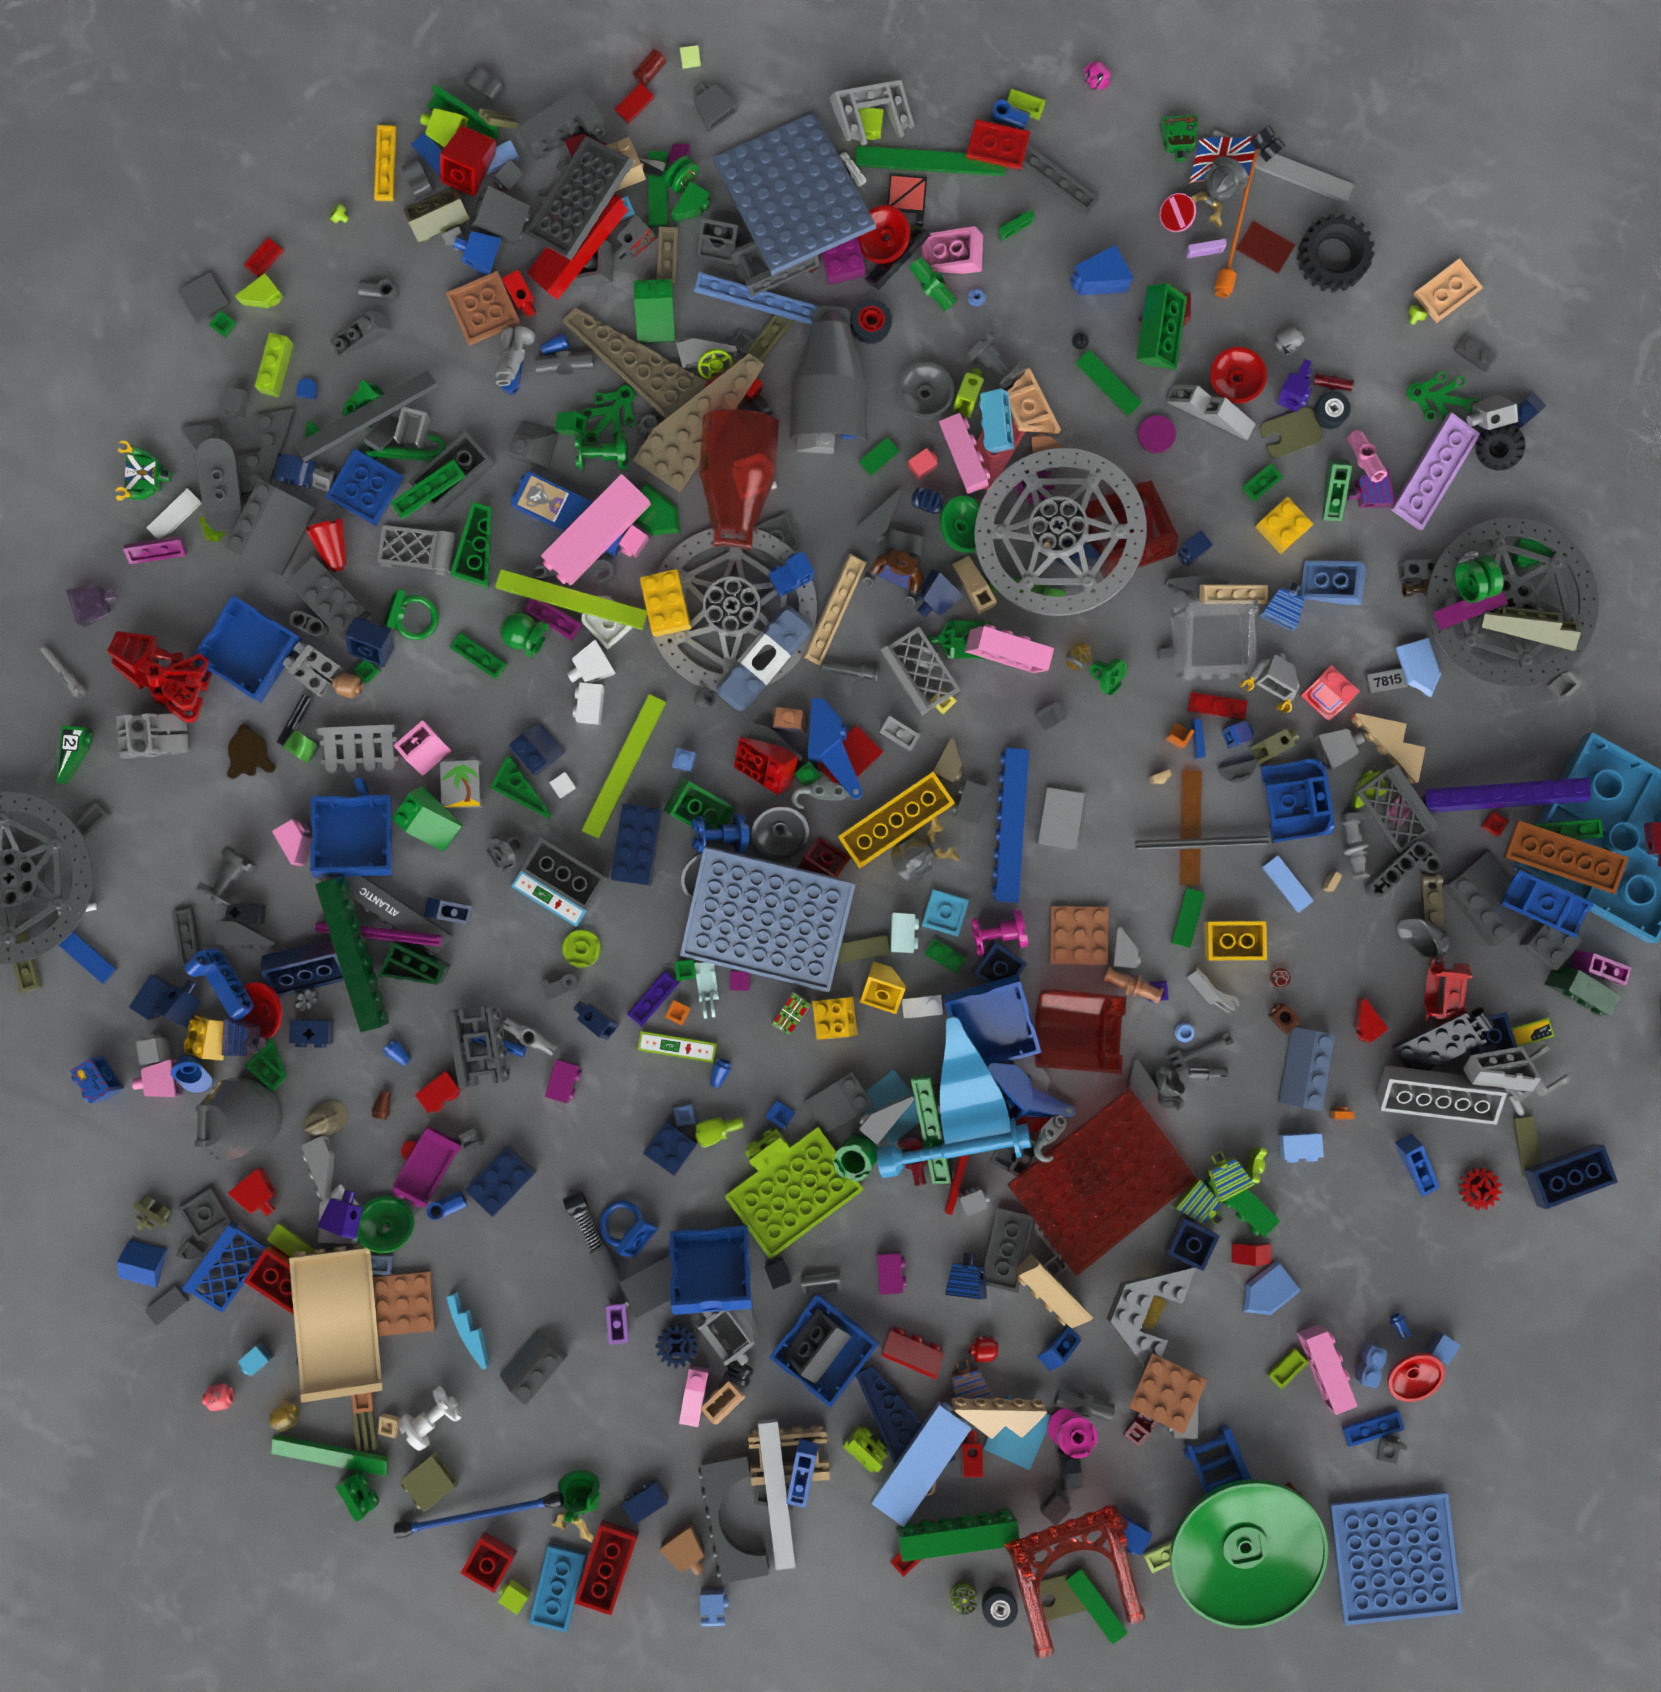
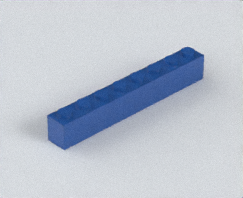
[991,748,1029,903]

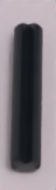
[277,694,313,746]

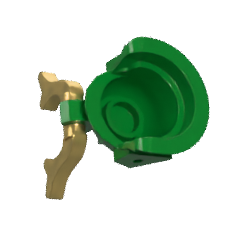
[552,1470,601,1542]

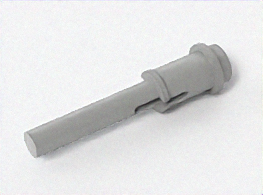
[40,646,86,698]

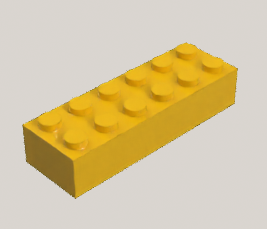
[838,772,955,869]

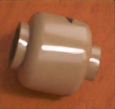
[333,671,363,699]

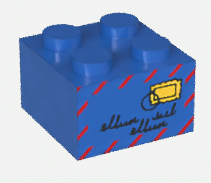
[70,1056,124,1104]

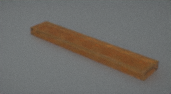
[1180,770,1202,886]

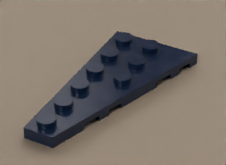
[856,1365,956,1464]

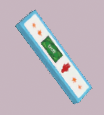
[511,871,587,927]

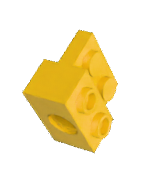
[812,997,858,1040]

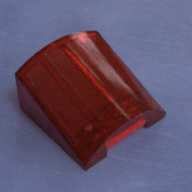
[1034,989,1127,1074]

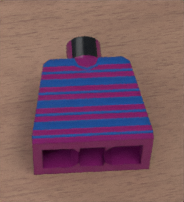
[1347,467,1395,508]

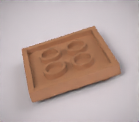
[446,271,521,346]
[1049,906,1109,965]
[373,1271,436,1336]
[1129,1352,1207,1434]

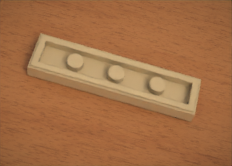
[1200,585,1268,604]

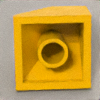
[860,961,906,1014]

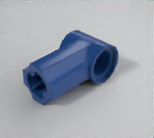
[991,99,1030,130]
[427,1191,468,1220]

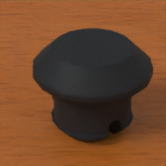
[1072,333,1089,350]

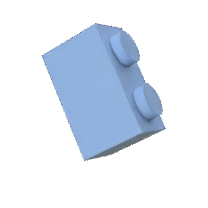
[1279,1132,1324,1163]

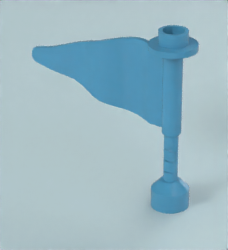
[876,1016,1031,1178]

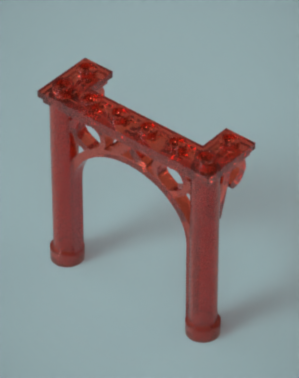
[1004,1505,1146,1658]

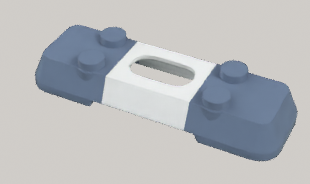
[717,606,811,711]

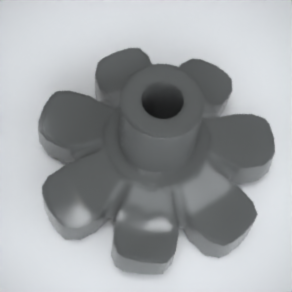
[294,988,318,1012]

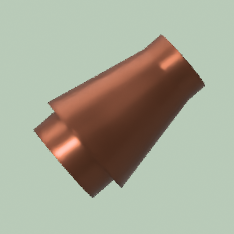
[371,1091,391,1120]

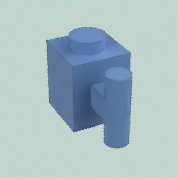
[700,1588,729,1627]

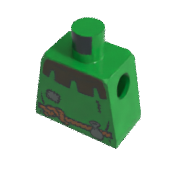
[1159,115,1198,162]

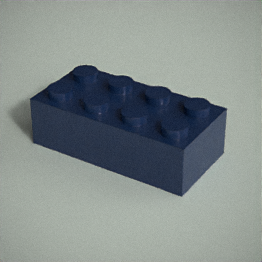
[611,803,662,886]
[1524,1143,1618,1209]

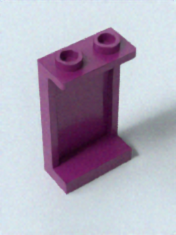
[392,1125,462,1208]

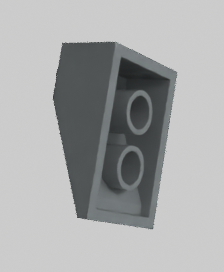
[570,240,614,285]
[804,1070,873,1134]

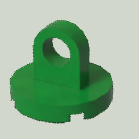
[1089,658,1127,695]

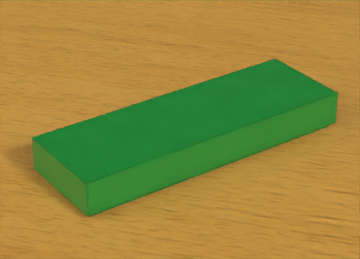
[449,632,507,680]
[1171,888,1205,948]

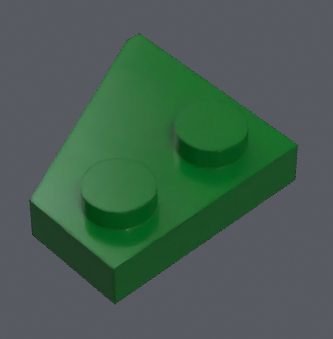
[244,1038,287,1092]

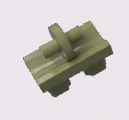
[132,1195,171,1231]

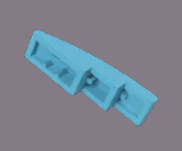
[446,1292,490,1369]

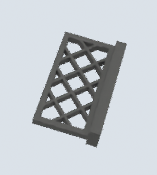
[1355,764,1440,853]

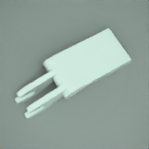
[694,962,719,1019]

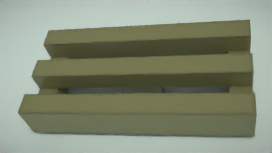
[478,108,519,129]
[352,1410,378,1451]

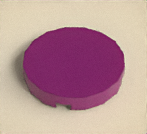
[1138,415,1176,453]

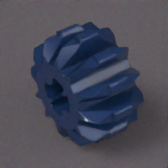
[911,487,944,514]

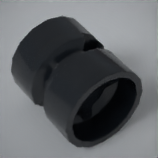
[1250,125,1286,162]
[737,394,773,429]

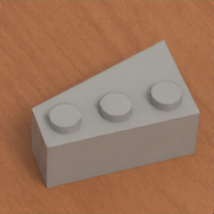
[1463,1046,1542,1092]

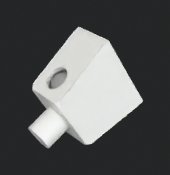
[567,640,616,683]

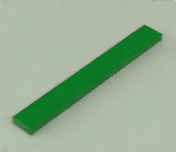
[855,146,1005,176]

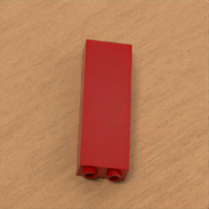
[526,194,629,300]

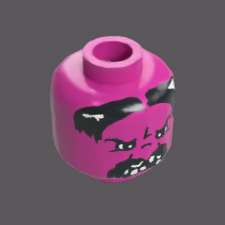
[1083,61,1111,91]

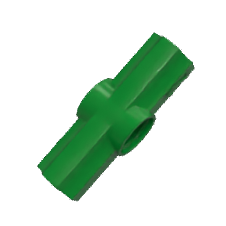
[909,256,958,312]

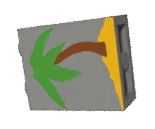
[440,757,483,809]

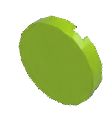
[562,929,601,967]

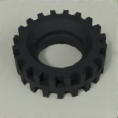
[1297,214,1375,292]

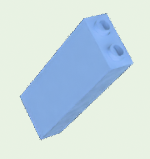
[871,1401,972,1527]

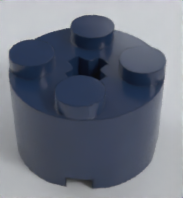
[273,453,317,489]

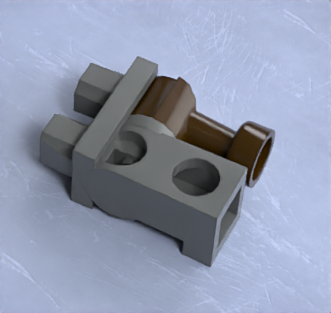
[1398,558,1451,597]

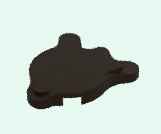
[227,724,276,779]

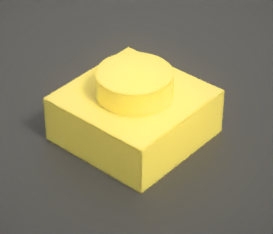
[930,687,957,715]

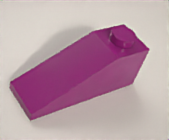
[1570,950,1632,986]

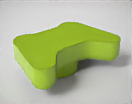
[1245,1147,1267,1183]

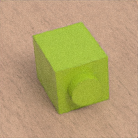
[498,1579,531,1615]

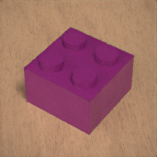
[821,237,865,285]

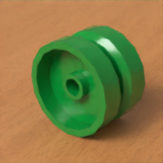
[1454,554,1503,604]

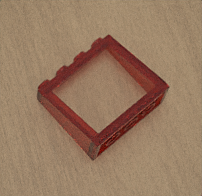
[1085,480,1178,579]

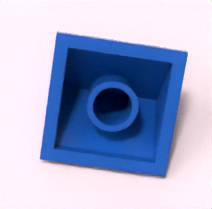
[117,1239,168,1287]

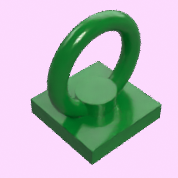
[383,589,439,640]

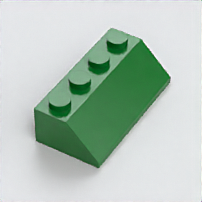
[1136,283,1187,370]

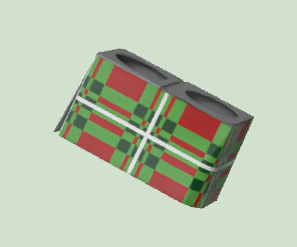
[771,991,811,1035]

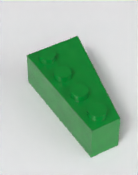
[450,502,492,589]

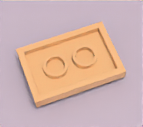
[1413,258,1483,324]

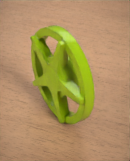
[698,348,733,380]

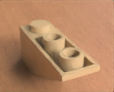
[952,556,997,615]

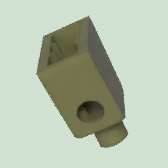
[1250,729,1299,764]

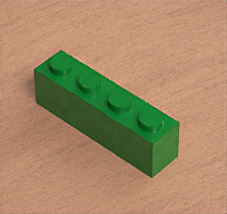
[1204,1175,1280,1238]

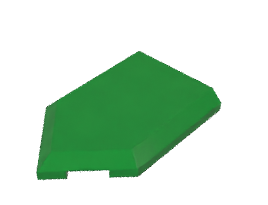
[635,483,680,536]

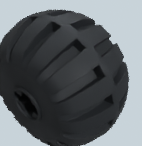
[1476,424,1526,471]

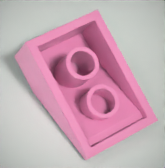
[922,226,983,274]

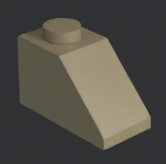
[933,738,963,784]

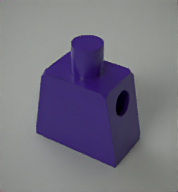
[317,1189,362,1239]

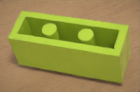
[254,332,294,398]

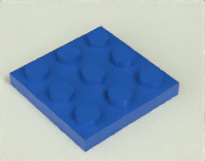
[325,448,404,526]

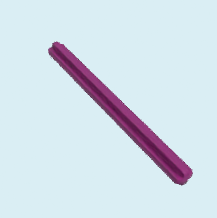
[315,921,442,946]

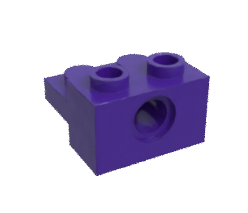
[1277,359,1313,412]

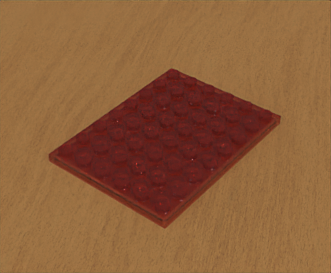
[1007,1088,1197,1277]

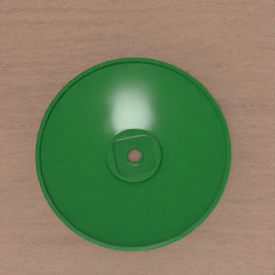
[1170,1479,1328,1629]

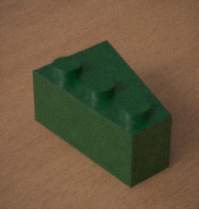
[377,941,451,985]

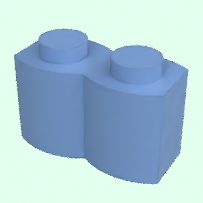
[1355,1342,1387,1388]

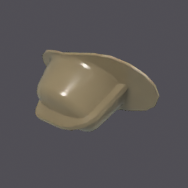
[303,1101,348,1139]

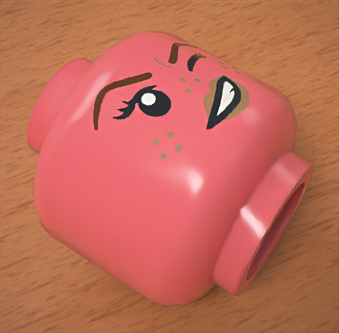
[202,1383,234,1411]

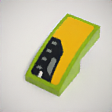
[1512,1017,1555,1047]

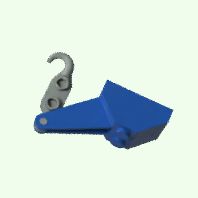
[791,698,863,809]
[987,1063,1076,1162]

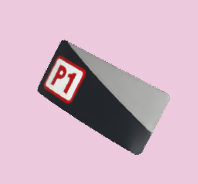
[639,159,665,177]

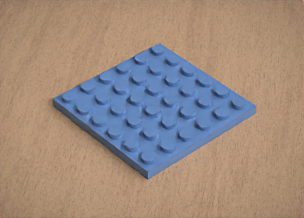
[1329,1491,1462,1625]

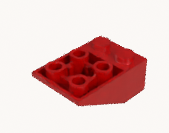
[734,737,798,795]

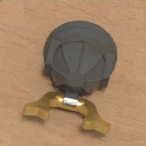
[1191,156,1248,228]
[891,817,961,882]

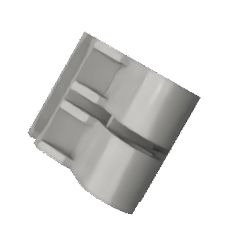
[116,713,189,759]

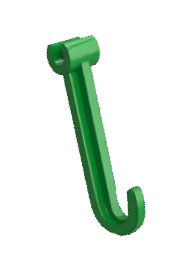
[365,435,446,462]

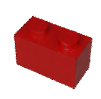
[415,1070,463,1114]

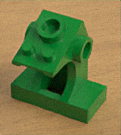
[341,380,385,429]

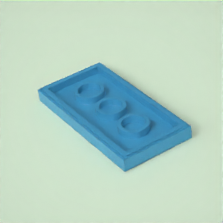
[529,1543,586,1633]

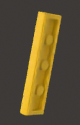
[374,125,397,201]

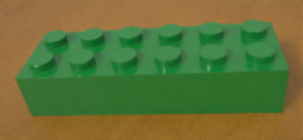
[896,1509,1021,1562]

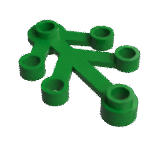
[1406,371,1479,422]
[582,385,636,446]

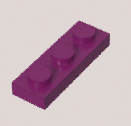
[123,536,187,565]
[523,599,582,642]

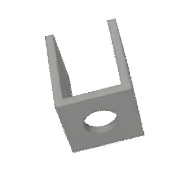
[394,407,431,449]

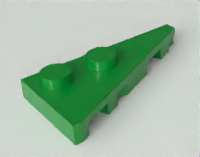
[490,756,552,819]

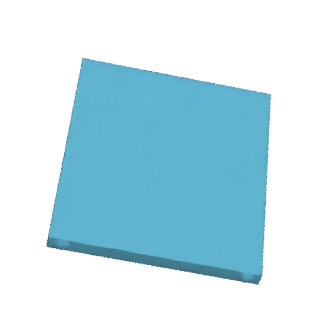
[863,1069,919,1145]
[983,1395,1051,1470]

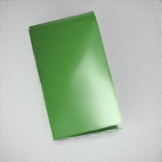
[282,730,319,764]

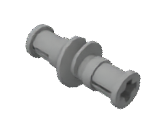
[1343,820,1370,880]

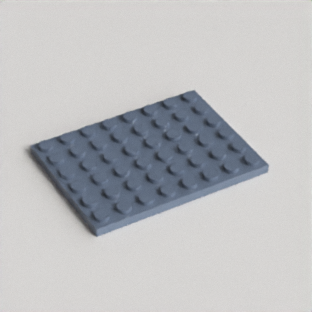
[712,112,876,275]
[680,846,856,992]

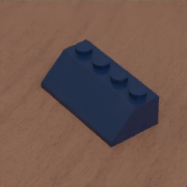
[260,939,344,997]

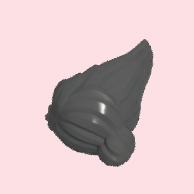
[1396,917,1450,961]

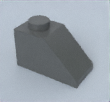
[1126,1058,1159,1104]

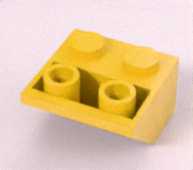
[184,1015,231,1061]

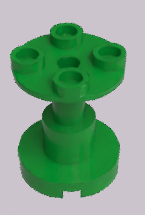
[575,431,629,471]

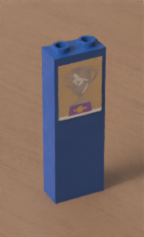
[510,471,632,558]

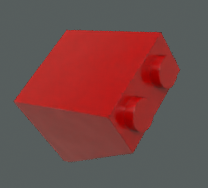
[440,125,496,197]

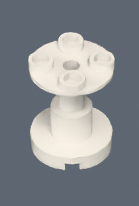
[397,1386,462,1451]

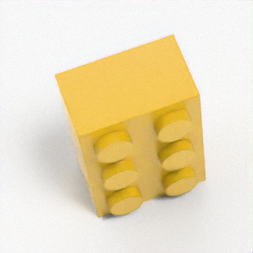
[640,569,692,637]
[1204,921,1267,961]

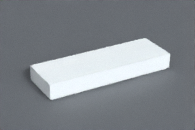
[146,488,202,539]

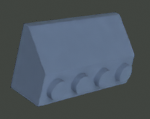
[1278,1027,1335,1111]

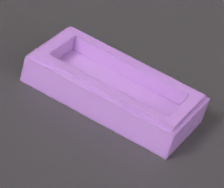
[1185,239,1227,259]

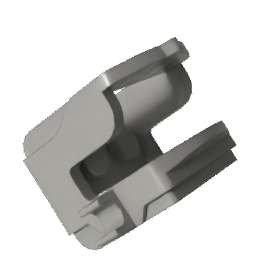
[696,1309,758,1366]

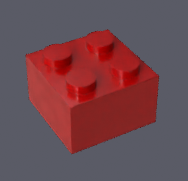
[460,1532,518,1593]

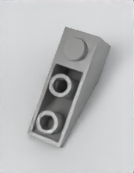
[301,1136,335,1200]

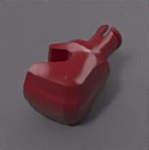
[897,1136,927,1186]

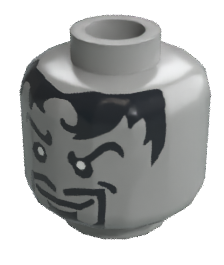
[1274,326,1305,355]

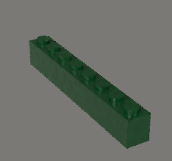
[315,876,389,1032]

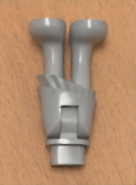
[495,326,535,386]

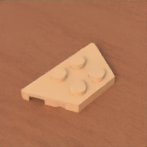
[1007,368,1061,434]

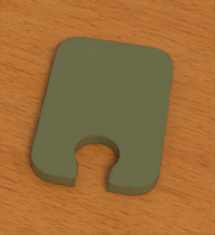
[1260,407,1323,458]
[1034,1569,1094,1620]

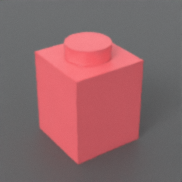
[907,448,938,481]

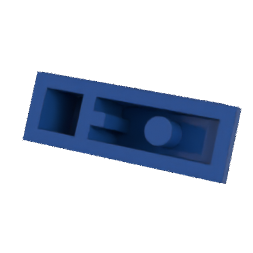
[1395,1133,1440,1197]
[786,1439,819,1508]

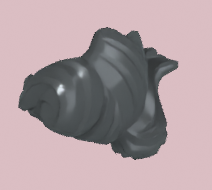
[1153,1066,1185,1111]

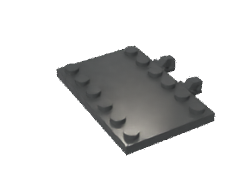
[524,136,634,260]

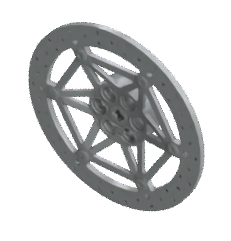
[975,448,1147,616]
[649,526,817,692]

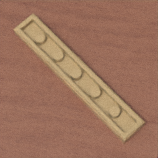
[802,554,867,666]

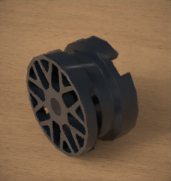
[723,1361,754,1386]

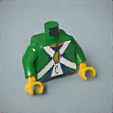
[115,441,172,501]

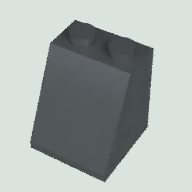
[467,185,531,245]

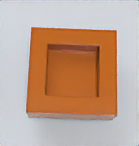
[665,1000,691,1026]
[1330,1106,1354,1119]

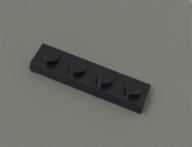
[865,225,931,290]

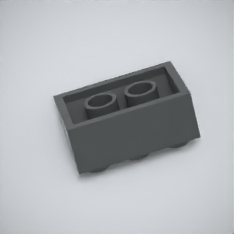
[783,1307,851,1384]
[499,1330,567,1406]

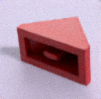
[1232,1243,1271,1266]

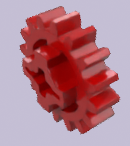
[1458,1167,1502,1210]

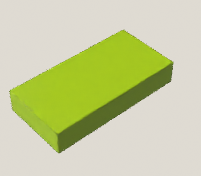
[1006,88,1046,120]
[1267,1347,1309,1390]

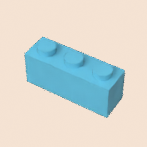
[979,388,1014,453]

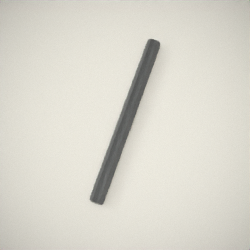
[1135,836,1269,851]

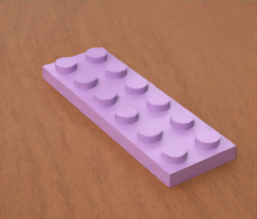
[1390,412,1480,530]

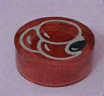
[1270,968,1291,988]

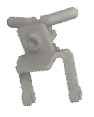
[1506,1044,1571,1116]

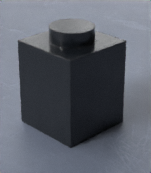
[764,1257,792,1290]

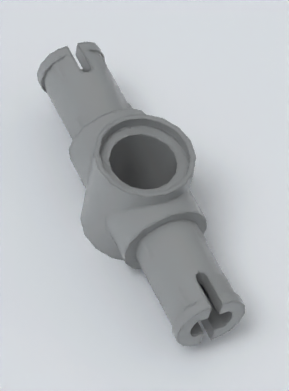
[502,1017,558,1056]

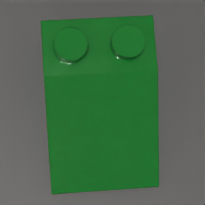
[633,279,675,344]
[663,777,735,841]
[391,786,463,851]

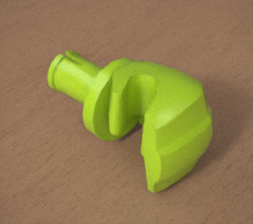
[695,1116,744,1148]

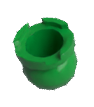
[500,612,549,659]
[834,1134,877,1182]

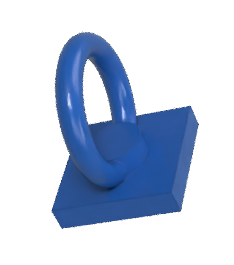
[599,1200,659,1258]

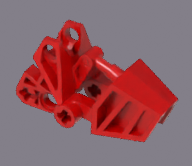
[107,631,212,723]

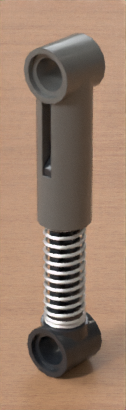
[563,1190,630,1309]

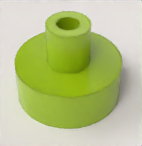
[329,203,349,223]
[1407,304,1428,325]

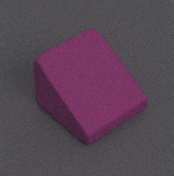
[668,144,691,164]

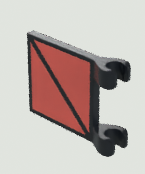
[887,174,927,227]

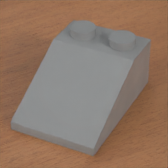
[859,1094,915,1144]

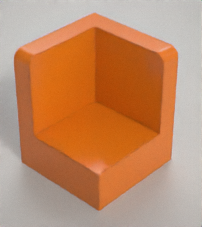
[1165,723,1195,749]

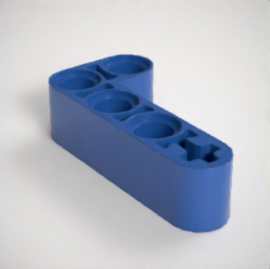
[184,949,254,1021]

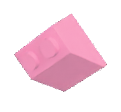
[272,819,312,866]

